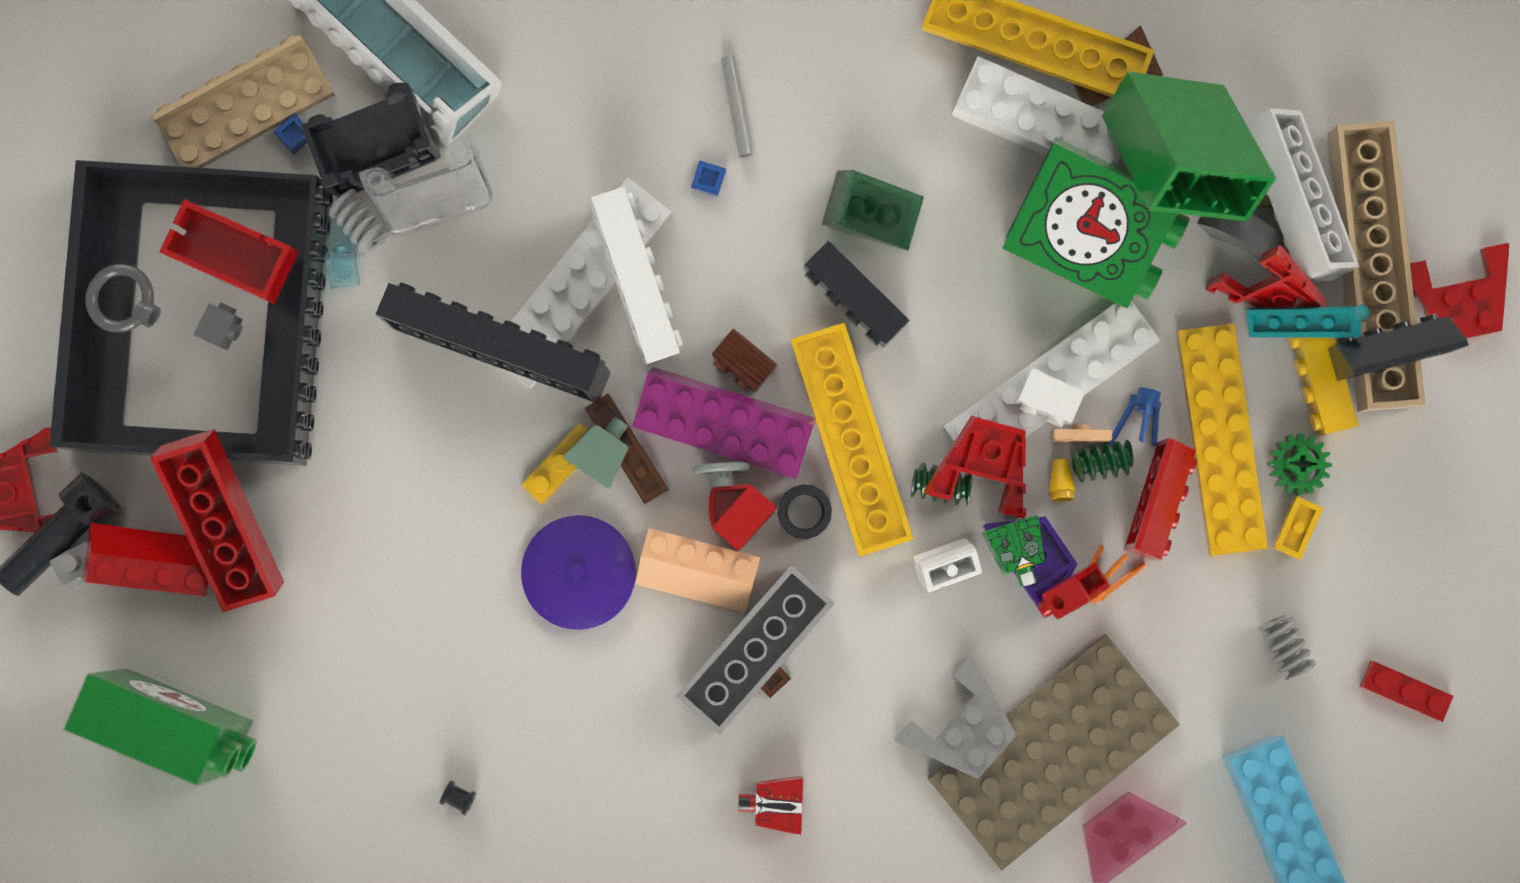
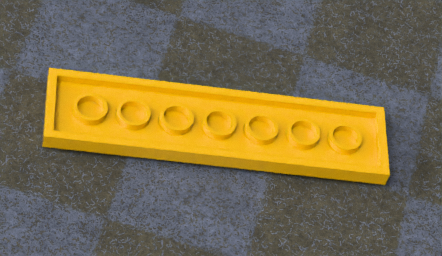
[922,0,1155,97]
[790,322,914,557]
[1176,323,1268,556]

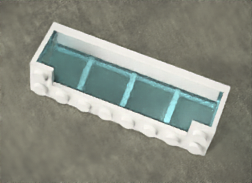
[289,0,502,148]

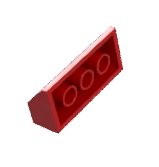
[1123,438,1197,560]
[82,523,208,596]

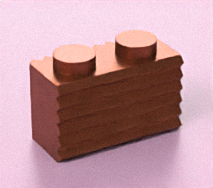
[712,328,777,393]

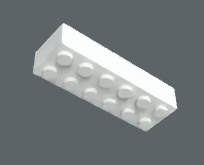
[952,56,1121,166]
[1245,108,1359,282]
[588,187,683,364]

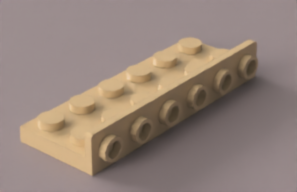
[151,35,335,168]

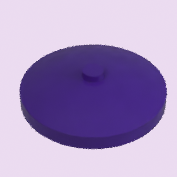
[521,515,636,630]

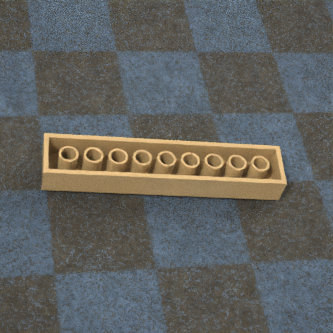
[1328,121,1426,412]

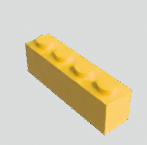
[1287,338,1359,437]

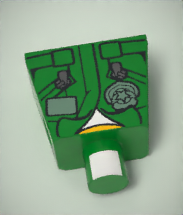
[982,515,1044,587]

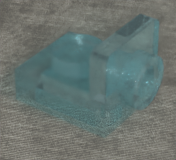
[325,243,360,289]

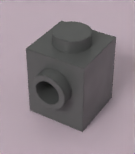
[193,302,243,351]

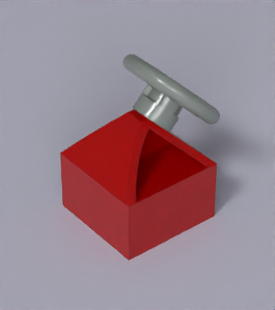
[693,462,777,552]

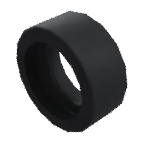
[778,484,832,539]

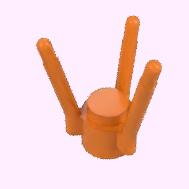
[1089,545,1146,605]

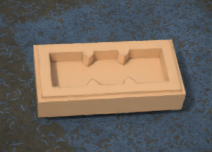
[1050,424,1112,443]

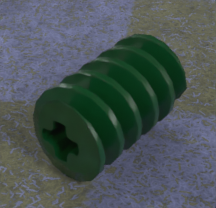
[1070,440,1134,483]
[910,462,973,506]

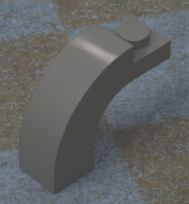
[1197,215,1291,275]

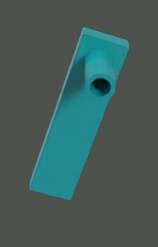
[1246,304,1370,338]

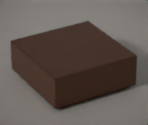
[761,667,791,698]

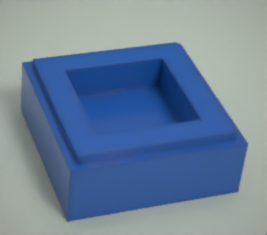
[273,114,308,155]
[691,161,727,197]

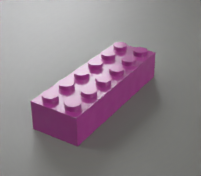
[632,367,816,479]

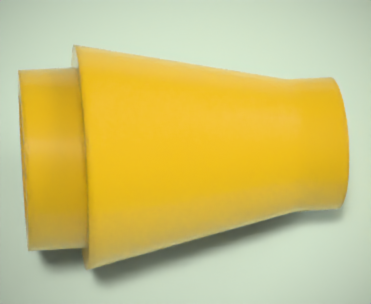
[1048,459,1077,502]

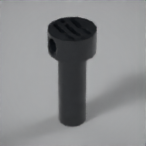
[0,472,123,596]

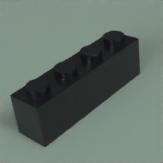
[804,240,910,347]

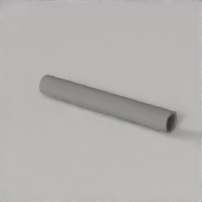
[721,56,753,157]

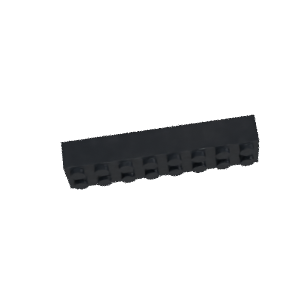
[375,282,611,404]

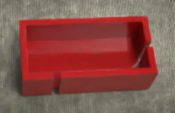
[159,199,299,304]

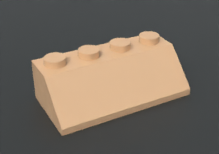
[636,528,760,613]

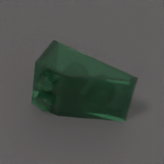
[821,170,924,251]

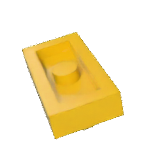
[1272,496,1323,560]

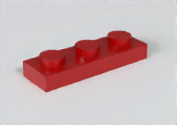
[1360,661,1454,722]

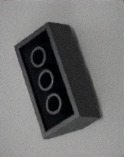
[1328,313,1469,381]

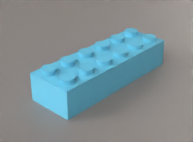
[1223,735,1345,883]

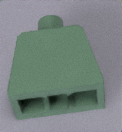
[562,416,629,489]

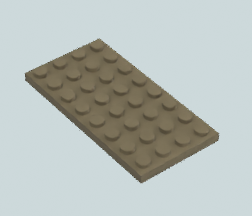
[928,634,1180,871]

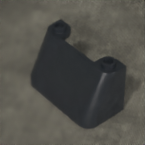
[301,82,441,197]

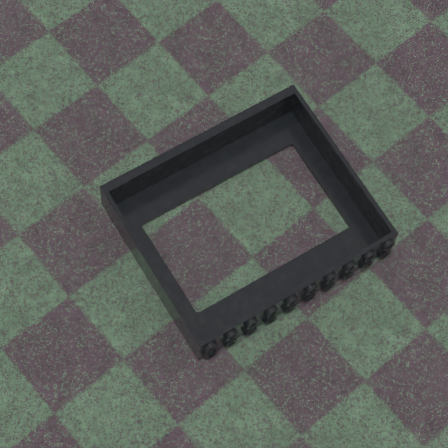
[49,160,333,466]

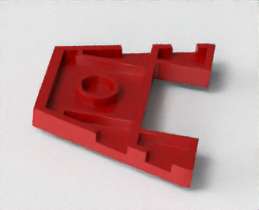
[1410,243,1510,339]
[1205,245,1327,307]
[924,415,1026,519]
[0,427,58,533]

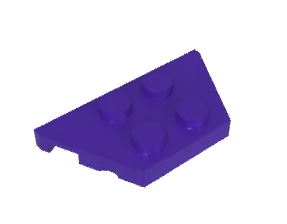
[982,516,1078,618]

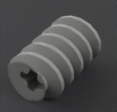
[329,189,390,253]
[1258,615,1316,680]

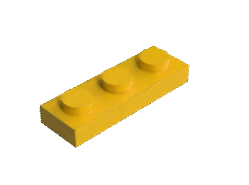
[522,423,588,505]

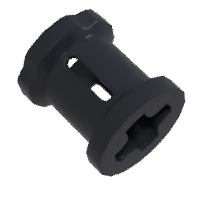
[439,780,477,816]

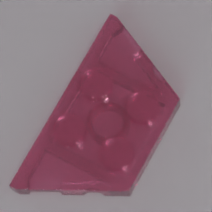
[1082,791,1187,883]

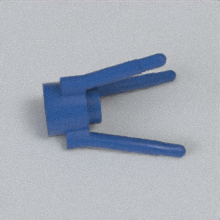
[1108,387,1162,447]

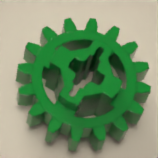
[1267,433,1332,496]

